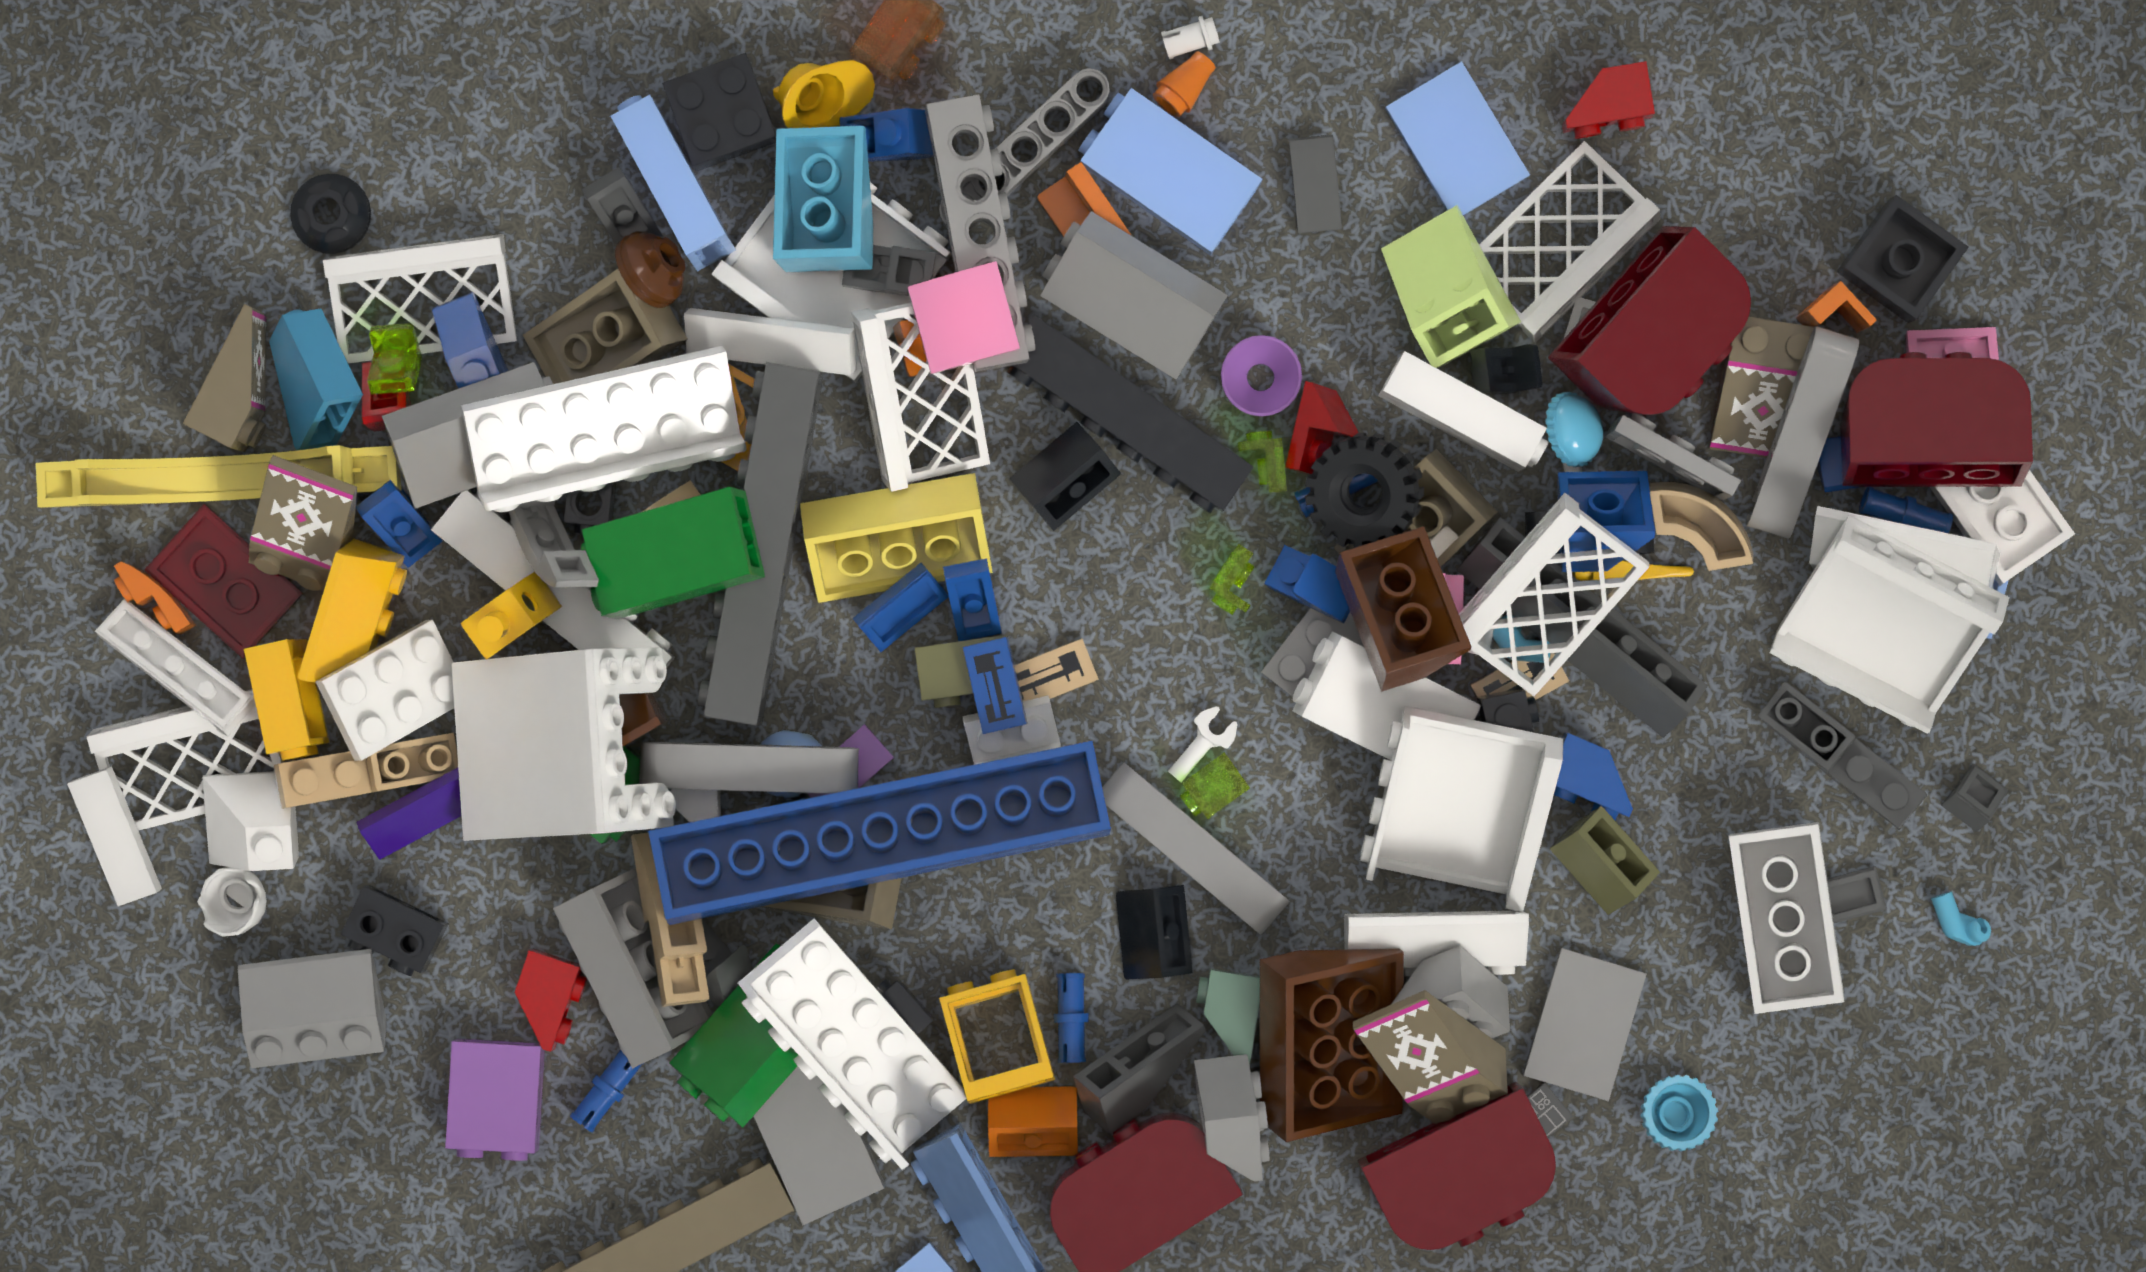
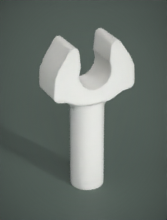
[1168,706,1237,782]

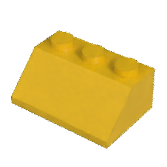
[297,539,407,682]

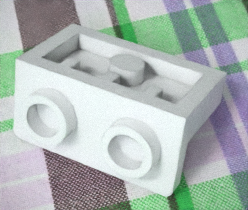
[962,695,1061,765]

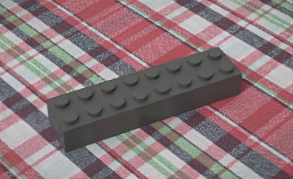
[698,362,824,726]

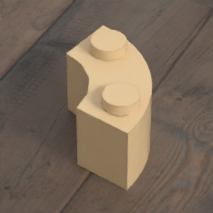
[1650,482,1754,571]

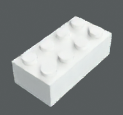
[1729,822,1844,1014]

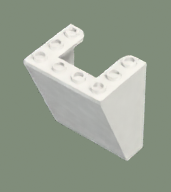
[451,647,676,841]

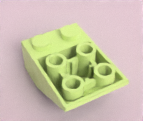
[1381,205,1521,368]

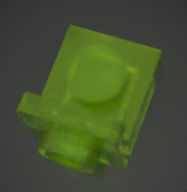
[367,323,422,394]
[1237,431,1287,494]
[1207,544,1255,615]
[1180,752,1250,819]

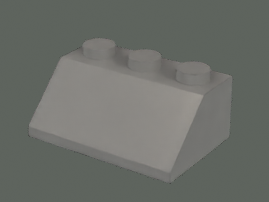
[238,949,387,1068]

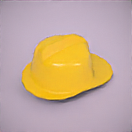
[773,60,875,128]

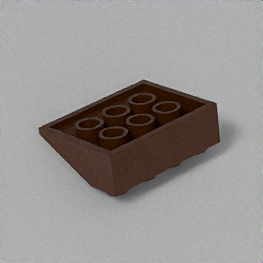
[1260,949,1404,1142]

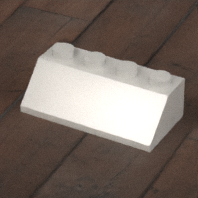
[1809,506,2000,588]
[1344,911,1529,976]

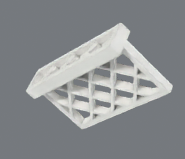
[1479,141,1660,343]
[323,234,517,363]
[851,303,990,492]
[1459,493,1649,696]
[87,690,284,831]

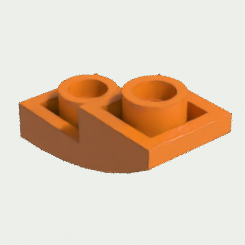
[114,562,196,635]

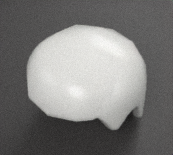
[197,867,267,937]

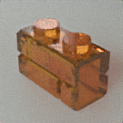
[849,0,946,85]

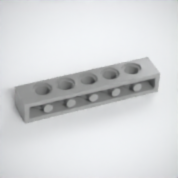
[925,94,1035,372]

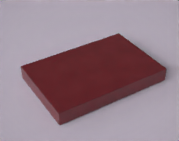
[144,504,304,659]

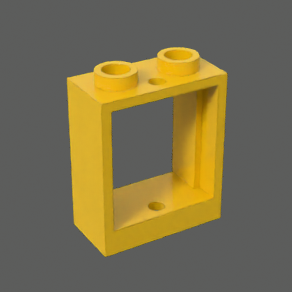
[244,639,330,761]
[939,969,1055,1104]

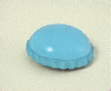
[1545,392,1603,467]
[1640,1075,1718,1151]

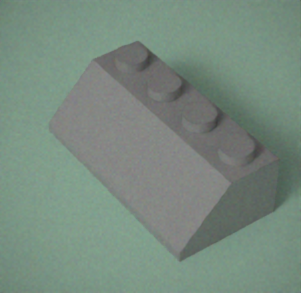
[553,868,712,1069]

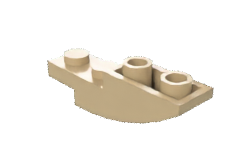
[274,733,458,809]
[631,833,709,1007]

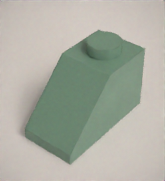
[1196,968,1260,1066]

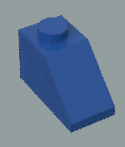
[432,292,508,389]

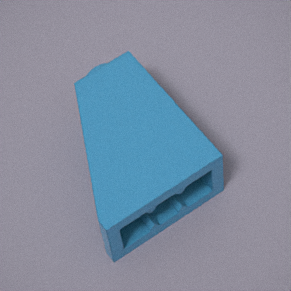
[269,309,363,451]

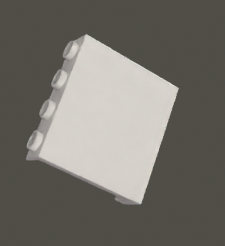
[712,182,951,383]
[1769,515,2010,734]
[1360,706,1563,912]

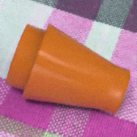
[1153,51,1216,118]

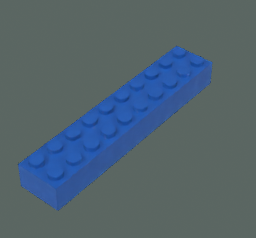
[648,741,1111,925]

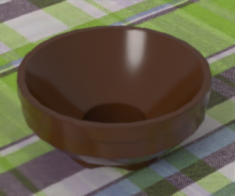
[615,231,686,308]

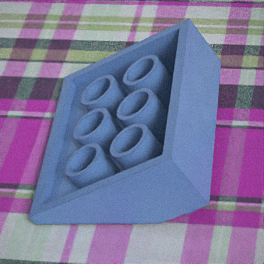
[910,1122,1046,1272]

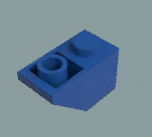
[840,108,934,162]
[1554,733,1633,821]

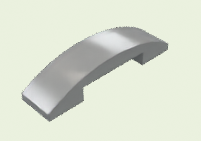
[509,500,599,588]

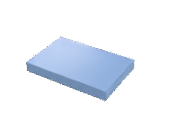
[1385,61,1530,216]

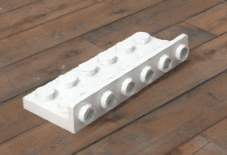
[461,346,746,512]
[738,918,967,1170]

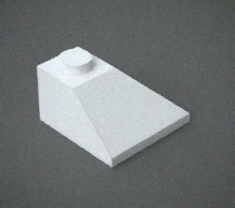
[202,771,299,871]

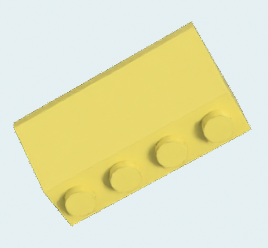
[800,473,993,603]

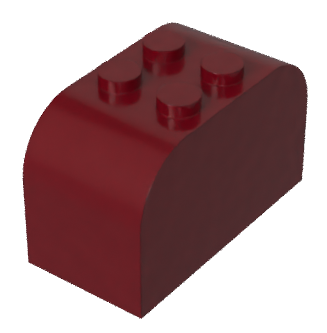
[1548,226,1751,415]
[1840,352,2033,487]
[1357,1081,1556,1250]
[1050,1113,1243,1272]

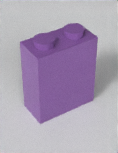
[445,1039,545,1161]

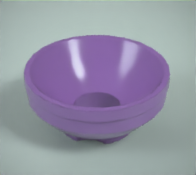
[1221,335,1302,417]

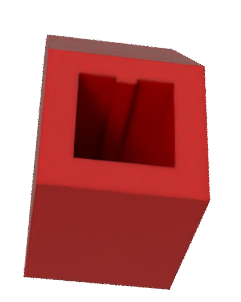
[1562,61,1655,139]
[514,948,587,1052]

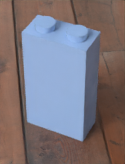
[1078,88,1263,256]
[611,95,736,271]

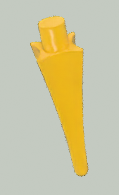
[1572,560,1694,581]

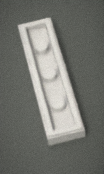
[684,308,857,376]
[95,598,256,737]

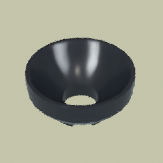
[290,174,371,254]

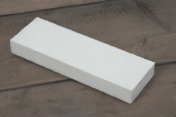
[67,766,162,906]

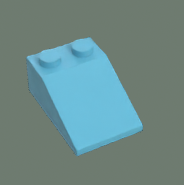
[773,126,874,272]

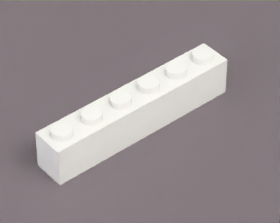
[431,490,675,668]

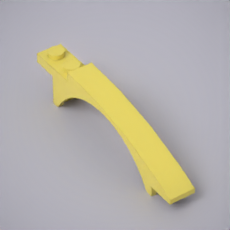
[36,445,401,508]

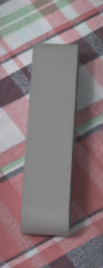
[939,68,1110,231]
[1746,326,1859,539]
[639,742,859,793]
[1102,762,1290,935]

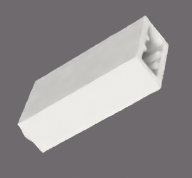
[1378,351,1549,472]
[1292,631,1481,760]

